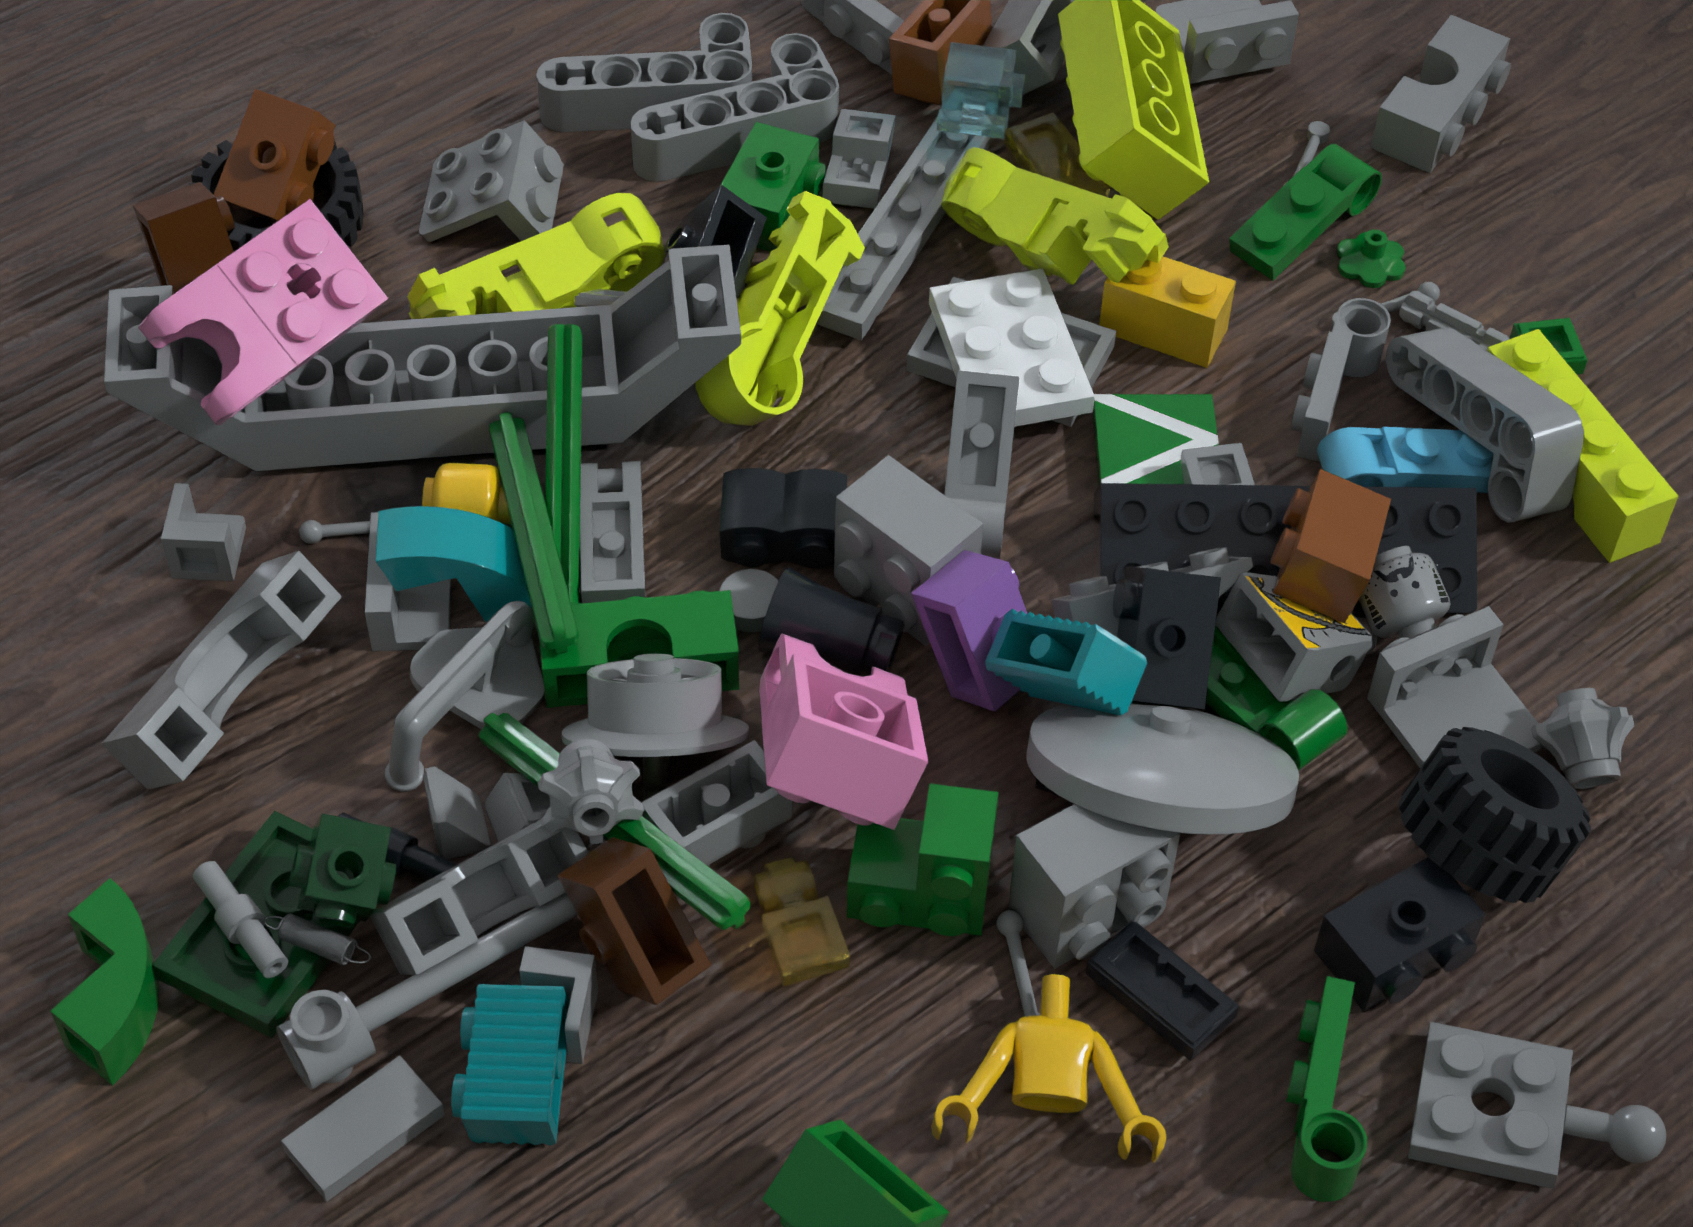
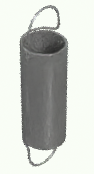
[264,913,371,965]

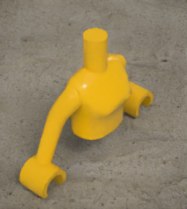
[931,974,1167,1163]

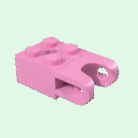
[138,199,388,425]
[759,634,928,830]

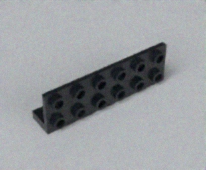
[1094,483,1477,614]

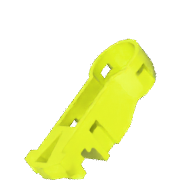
[941,147,1169,285]
[695,191,865,426]
[407,193,665,319]

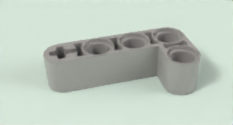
[536,13,752,132]
[630,33,839,182]
[1386,327,1584,523]

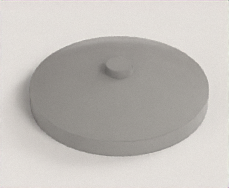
[1026,700,1299,834]

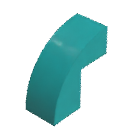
[375,506,532,622]

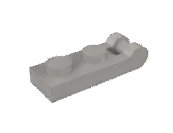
[580,461,646,603]

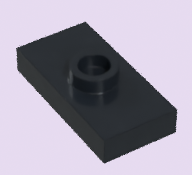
[1085,921,1239,1061]

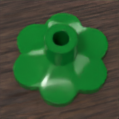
[1337,230,1406,288]

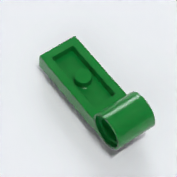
[1229,144,1382,281]
[1205,625,1347,771]
[1286,976,1367,1202]

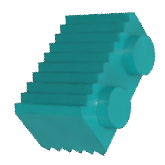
[985,609,1147,716]
[451,984,569,1146]

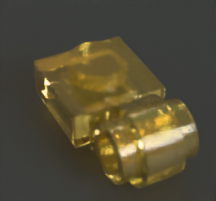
[753,857,850,987]

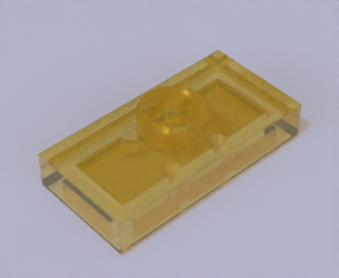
[1004,113,1111,198]

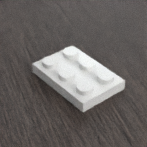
[929,268,1095,427]

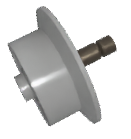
[562,654,749,801]

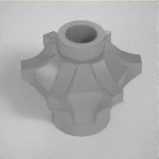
[1531,688,1634,789]
[538,739,644,845]

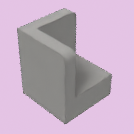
[161,483,246,581]
[519,946,598,1064]

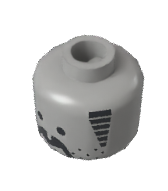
[1359,546,1451,639]

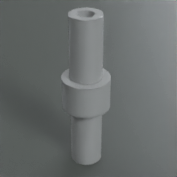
[193,861,288,978]

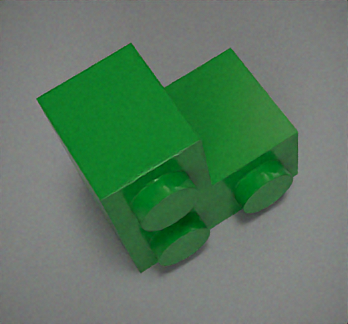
[846,783,999,936]

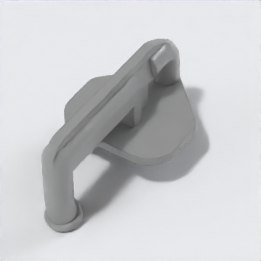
[385,601,545,792]

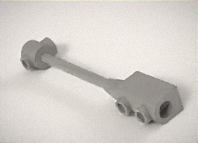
[277,740,792,1090]

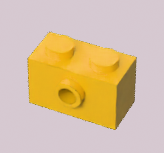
[1099,256,1236,368]

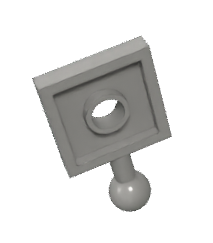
[1408,1022,1667,1189]

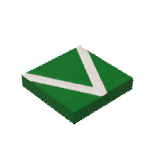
[1092,394,1219,486]

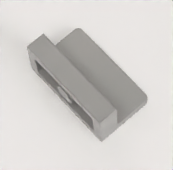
[365,512,452,651]

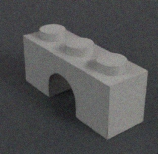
[1371,15,1511,173]
[370,818,589,975]

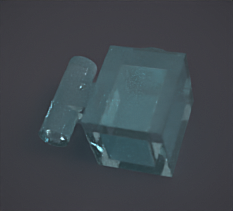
[937,42,1025,139]

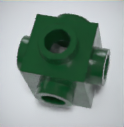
[289,813,396,928]

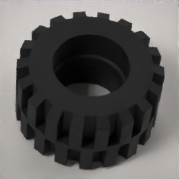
[1399,727,1591,903]

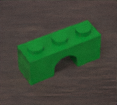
[540,590,740,708]

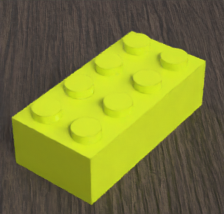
[1058,0,1209,220]

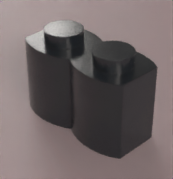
[719,468,848,568]

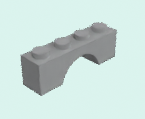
[101,550,342,790]

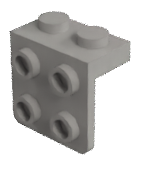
[1156,0,1299,84]
[419,120,564,242]
[1367,606,1543,768]

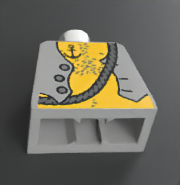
[1215,572,1377,701]

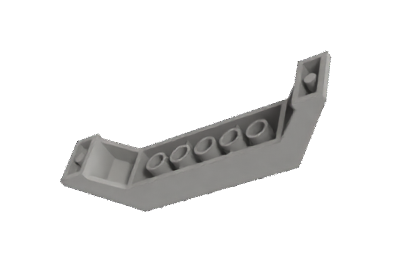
[104,245,741,471]

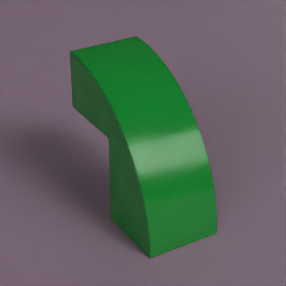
[50,878,159,1086]

